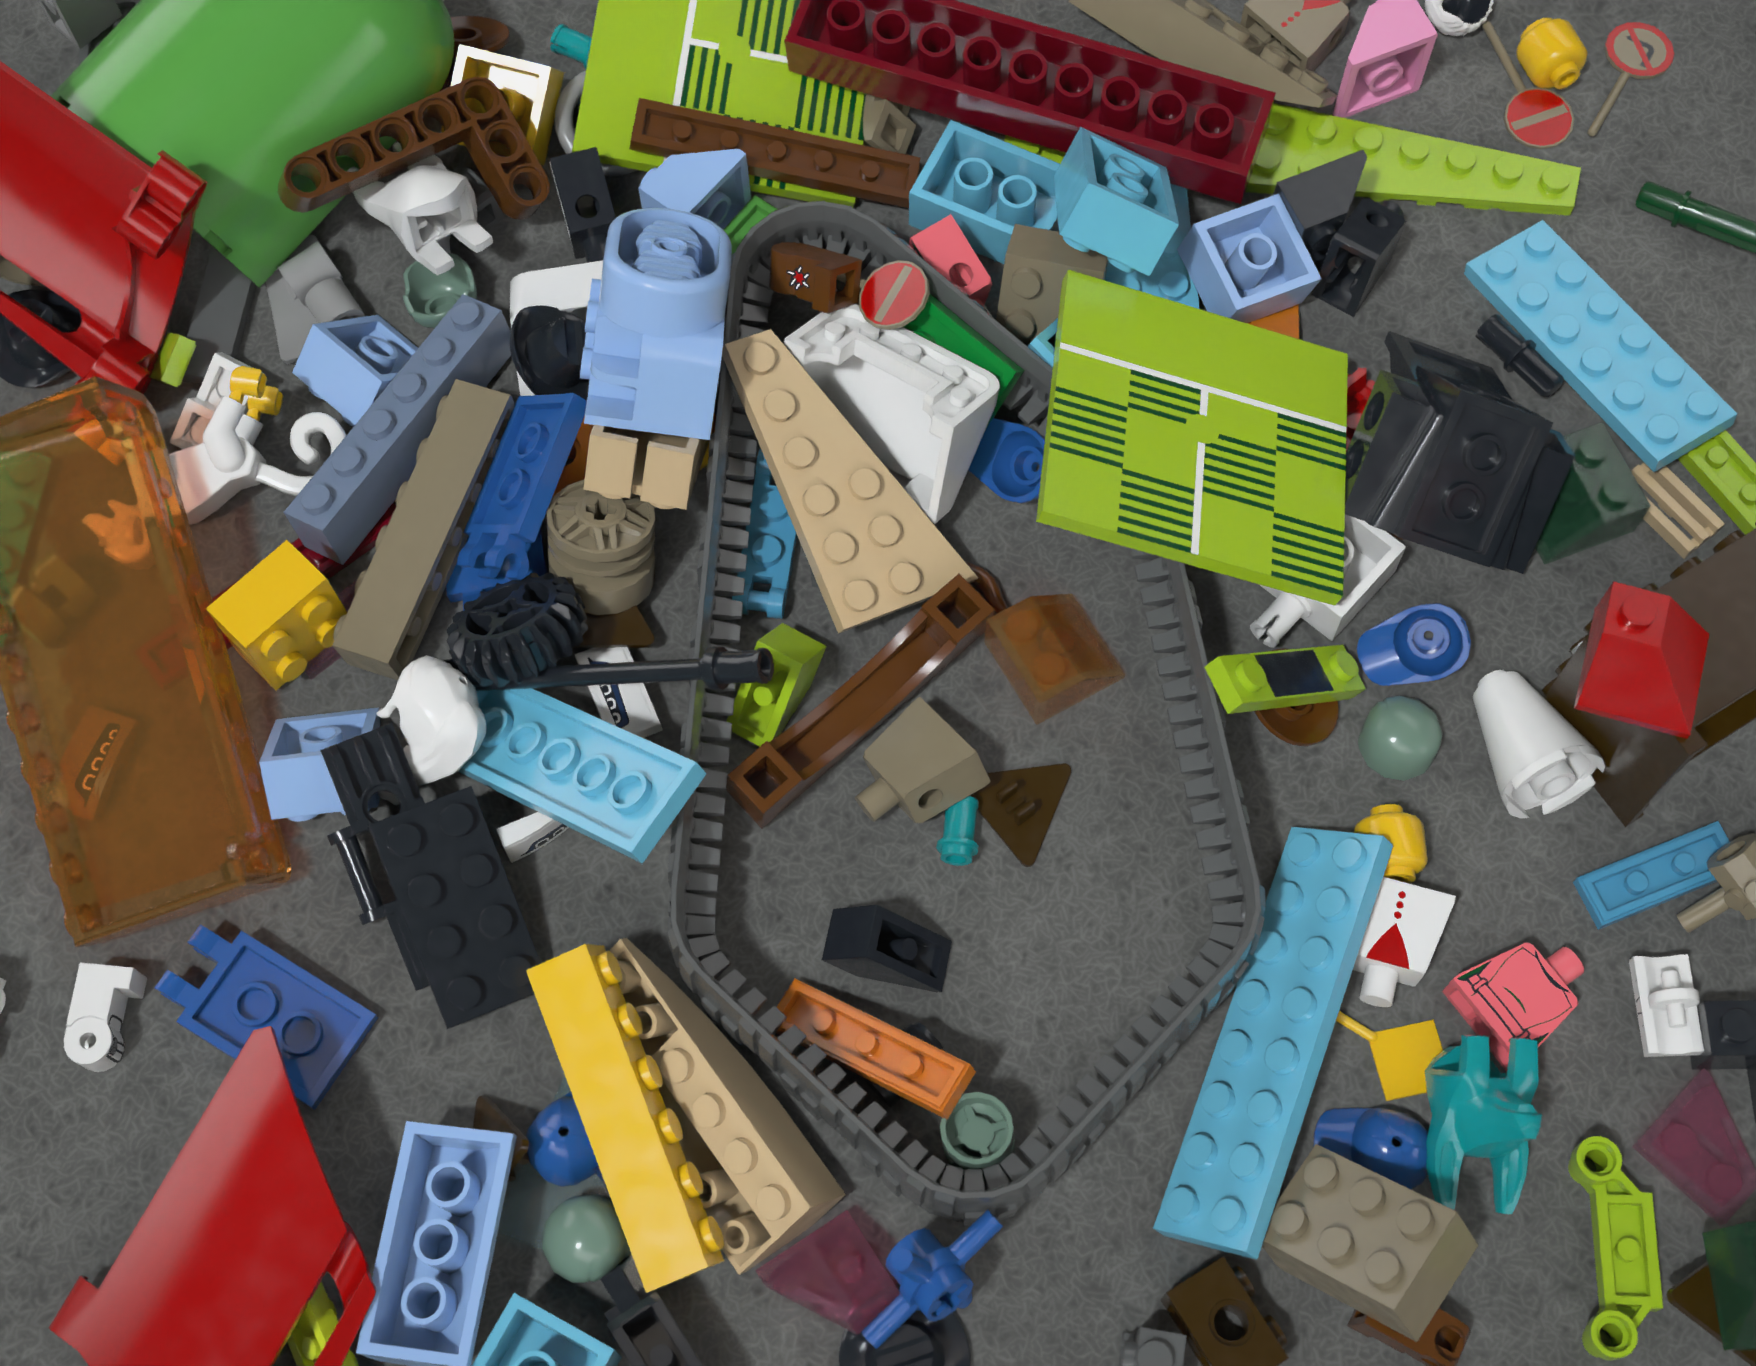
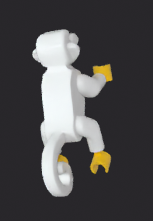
[74,366,347,571]

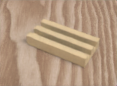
[1613,463,1725,559]

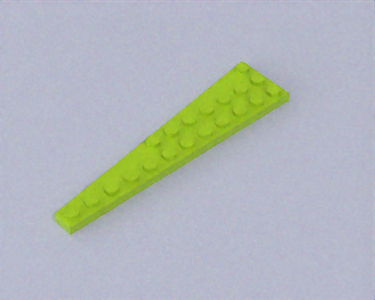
[1004,103,1581,216]

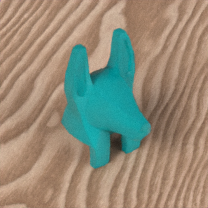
[1425,1035,1542,1214]

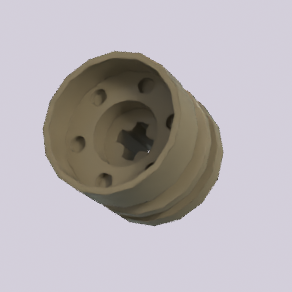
[546,479,656,615]

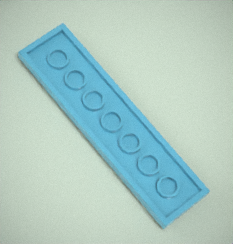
[1153,827,1393,1260]

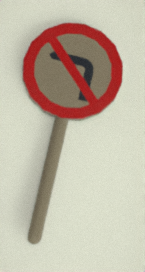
[1588,22,1674,137]

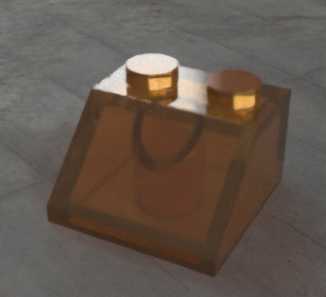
[984,594,1125,725]

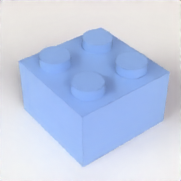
[1177,194,1322,323]

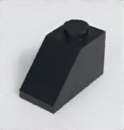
[822,905,952,992]

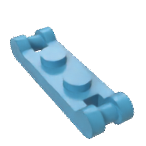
[732,449,797,619]

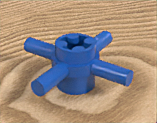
[861,1209,1004,1349]

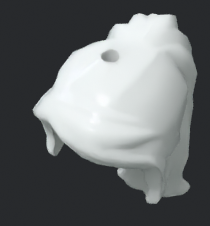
[376,655,486,805]

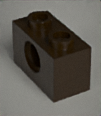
[1161,1256,1289,1366]

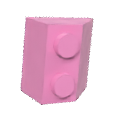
[1332,0,1438,118]

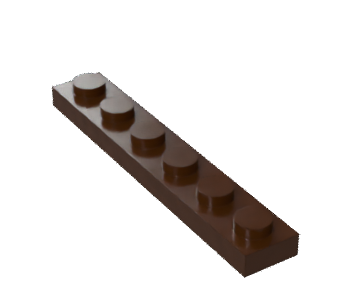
[629,98,921,208]

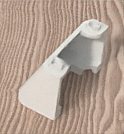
[784,304,1000,524]

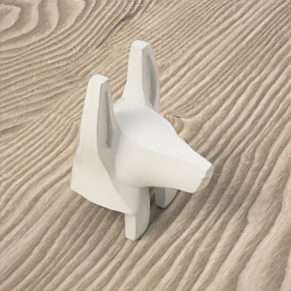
[347,142,493,275]

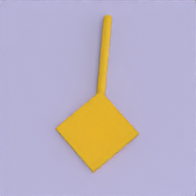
[1336,1011,1443,1101]

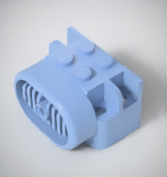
[580,208,732,440]

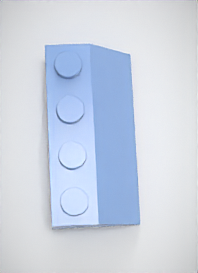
[356,1121,517,1366]

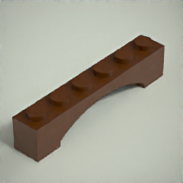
[727,574,995,829]

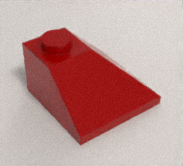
[1574,581,1709,739]

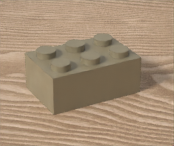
[1262,1144,1478,1342]

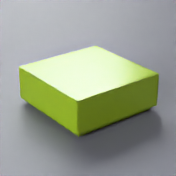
[150,332,196,387]

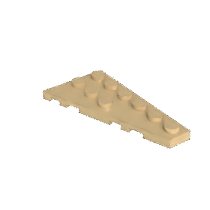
[722,329,978,634]

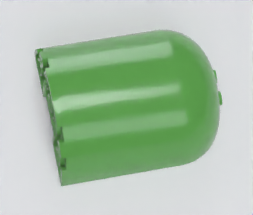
[51,0,454,288]

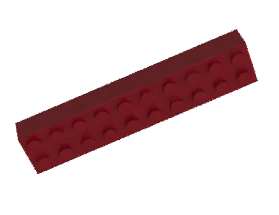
[784,0,1276,204]

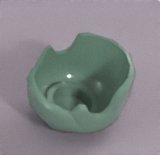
[403,253,477,329]
[1358,696,1443,781]
[542,1195,631,1283]

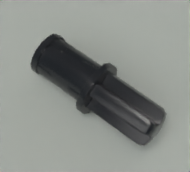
[1476,314,1564,397]

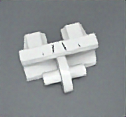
[1629,954,1704,1057]

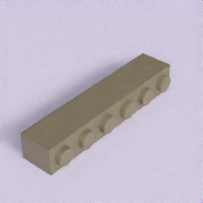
[332,379,515,680]

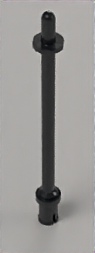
[443,646,774,691]

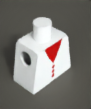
[1353,877,1456,1007]

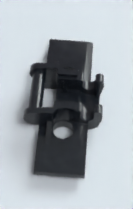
[320,723,430,991]

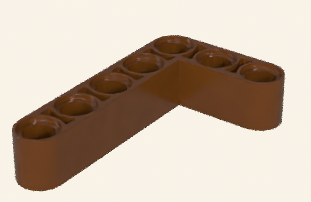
[278,76,550,220]

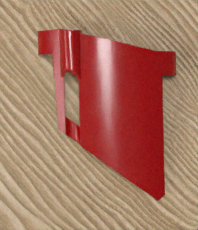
[0,61,208,431]
[49,1026,376,1366]

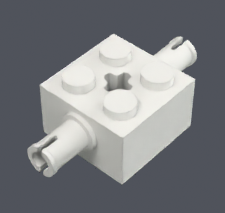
[1250,515,1406,648]

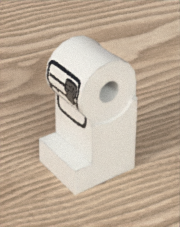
[64,962,147,1072]

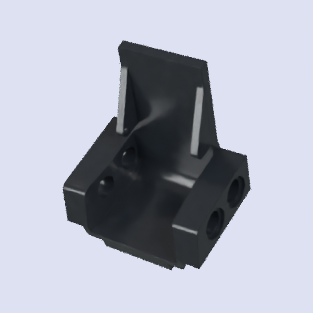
[1345,331,1575,574]

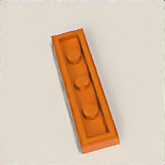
[776,979,976,1120]

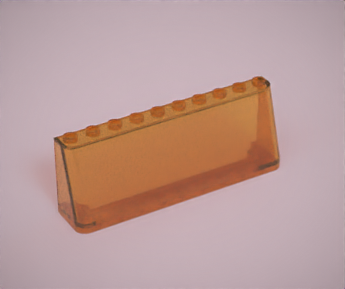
[0,376,291,947]

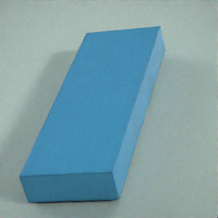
[1573,821,1730,930]

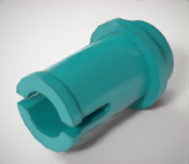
[550,24,592,69]
[936,796,979,866]

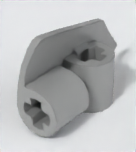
[266,235,365,364]

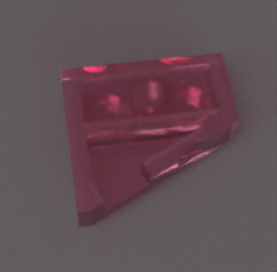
[1632,1068,1756,1226]
[755,1210,900,1335]

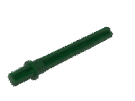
[1635,181,1756,254]

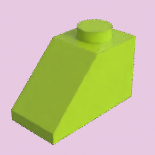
[726,623,827,747]

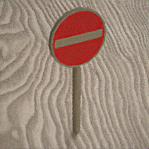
[1482,20,1574,149]
[836,260,930,330]

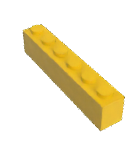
[526,944,724,1293]

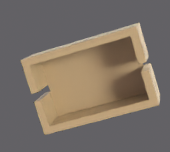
[584,400,716,510]

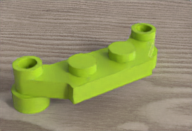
[1568,1136,1663,1361]

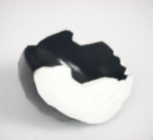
[1424,0,1493,36]

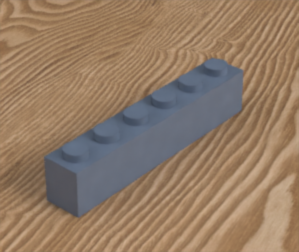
[283,294,511,565]

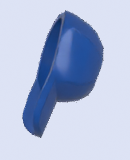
[968,418,1045,503]
[1357,603,1471,686]
[526,1092,600,1186]
[1313,1108,1428,1190]

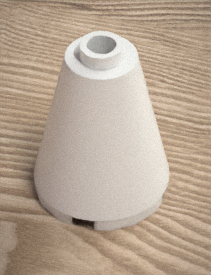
[1473,670,1605,819]

